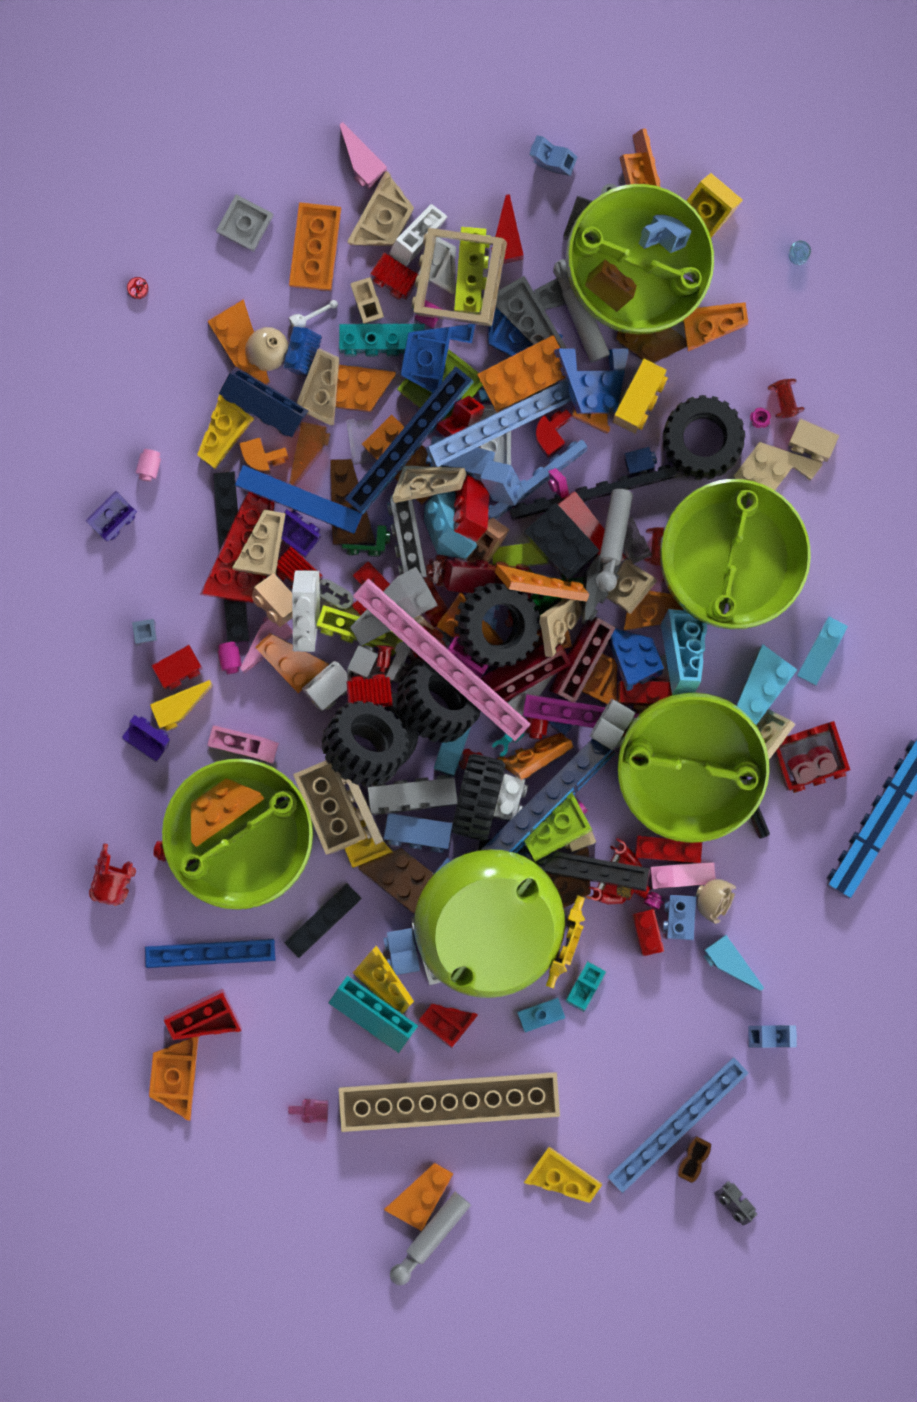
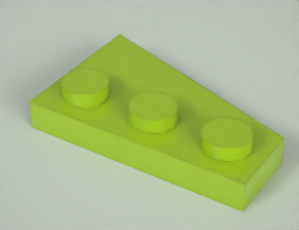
[525,792,593,861]

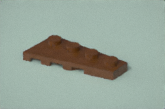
[330,459,376,545]

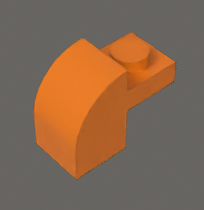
[239,437,289,474]

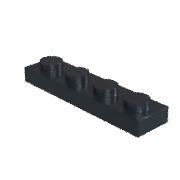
[284,883,362,958]

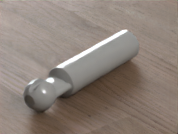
[553,259,610,363]
[596,489,633,592]
[390,1191,471,1286]

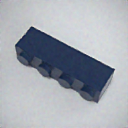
[219,367,309,438]

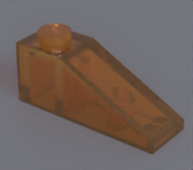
[289,422,330,486]

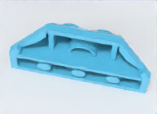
[424,491,477,559]

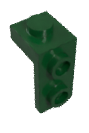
[342,525,391,557]

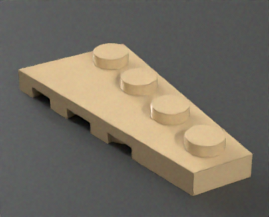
[339,773,383,845]

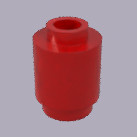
[525,717,548,739]

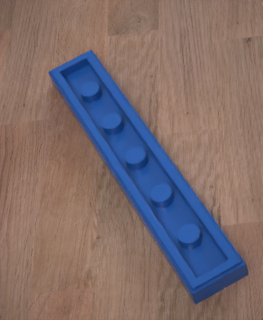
[235,465,362,534]
[145,939,276,968]

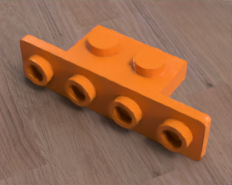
[619,128,660,187]

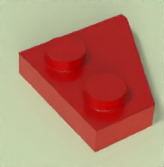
[418,1003,478,1048]

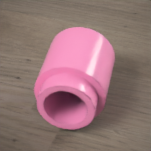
[136,449,161,482]

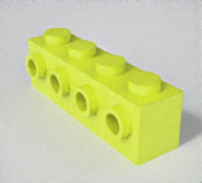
[454,227,490,315]
[317,605,403,656]

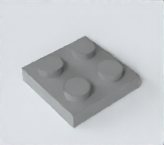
[216,194,274,252]

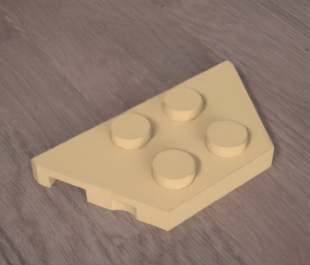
[347,171,414,246]

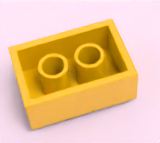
[613,359,668,434]

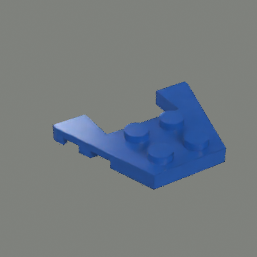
[400,324,476,401]
[554,349,629,414]

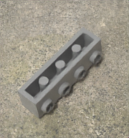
[387,496,427,580]

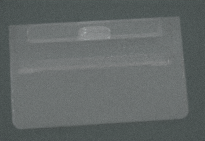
[346,419,377,465]

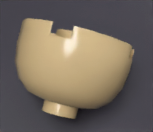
[245,327,289,371]
[696,879,736,924]

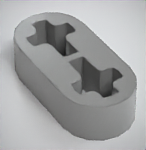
[320,579,354,610]

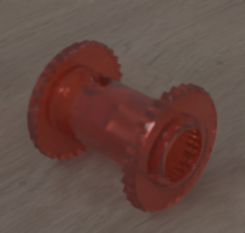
[768,378,805,419]
[644,527,665,566]

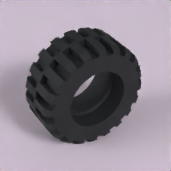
[662,395,745,480]
[454,583,541,667]
[396,660,481,743]
[321,701,409,786]
[451,754,505,841]

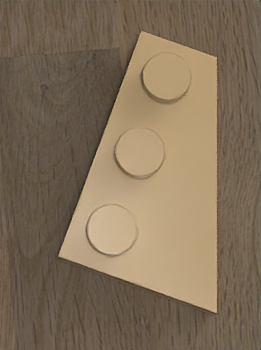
[232,510,285,576]

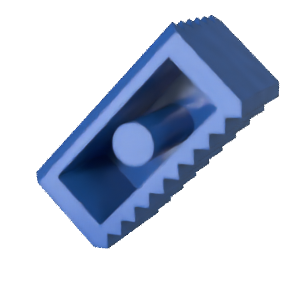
[283,327,322,376]

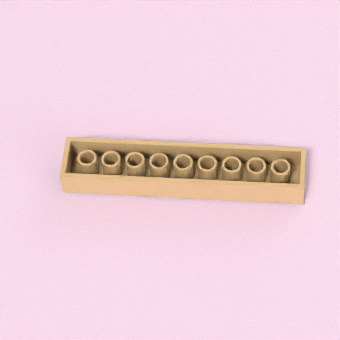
[339,1072,560,1132]

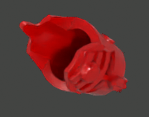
[89,843,136,906]

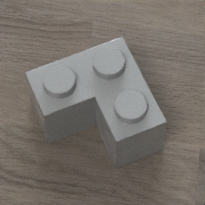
[347,645,393,685]

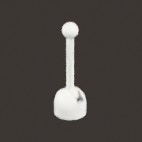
[288,300,338,328]

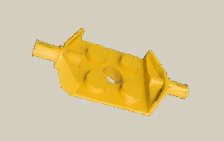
[545,895,586,989]

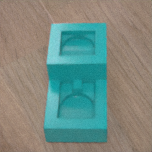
[565,961,606,1012]

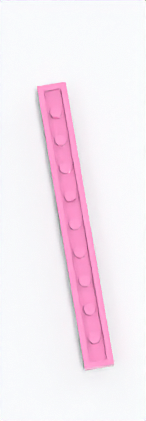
[353,579,530,741]

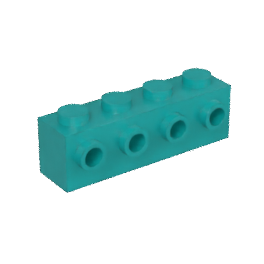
[339,324,425,357]
[328,975,418,1053]

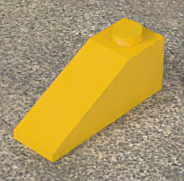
[150,680,213,732]

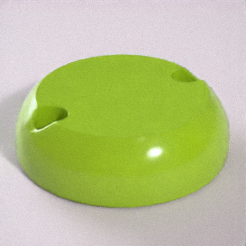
[565,184,714,334]
[660,479,811,630]
[617,692,769,842]
[162,759,313,910]
[414,849,565,998]

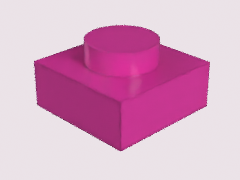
[414,300,443,329]
[548,468,569,498]

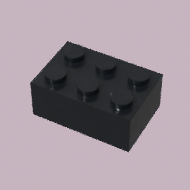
[523,503,600,582]

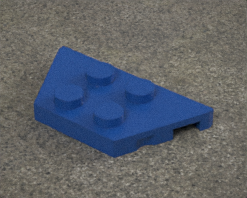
[488,307,563,357]
[608,628,664,691]

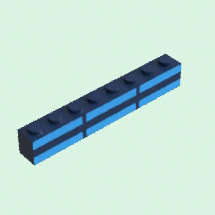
[345,366,473,514]
[826,738,917,899]
[481,739,615,853]

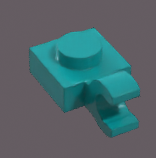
[492,733,525,757]

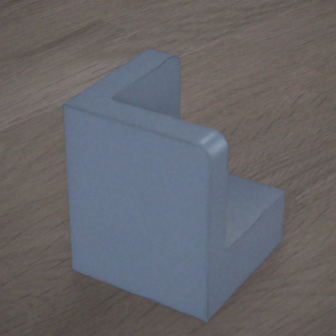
[132,619,157,646]

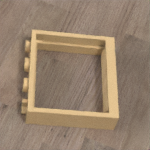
[412,228,507,326]

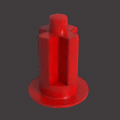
[376,645,395,673]

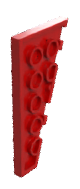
[200,478,277,604]

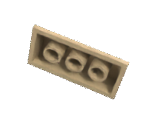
[293,760,366,855]

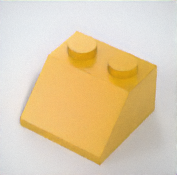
[686,173,743,238]

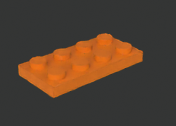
[289,202,342,292]
[477,335,566,413]
[362,414,432,505]

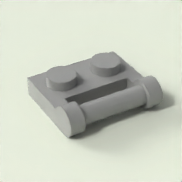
[386,642,424,684]

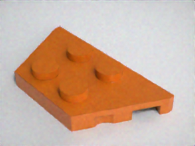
[335,365,396,412]
[191,778,264,847]
[149,1037,199,1120]

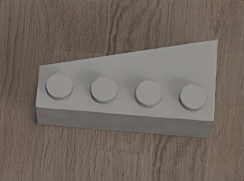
[368,775,457,815]

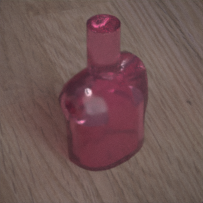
[288,1098,329,1123]

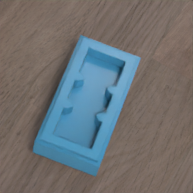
[517,998,565,1033]

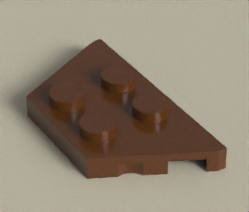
[616,328,687,364]
[520,847,591,909]
[358,848,434,915]

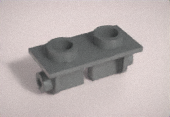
[714,1181,757,1226]

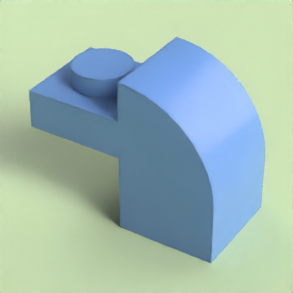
[529,135,578,176]
[639,215,691,253]
[748,1025,797,1048]

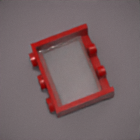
[775,721,851,793]

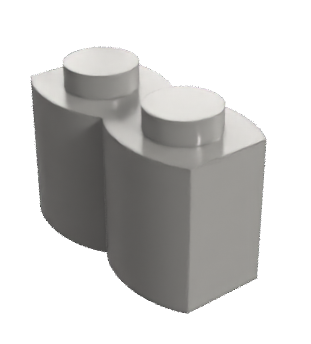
[589,699,636,750]

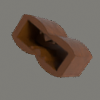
[676,1135,711,1183]

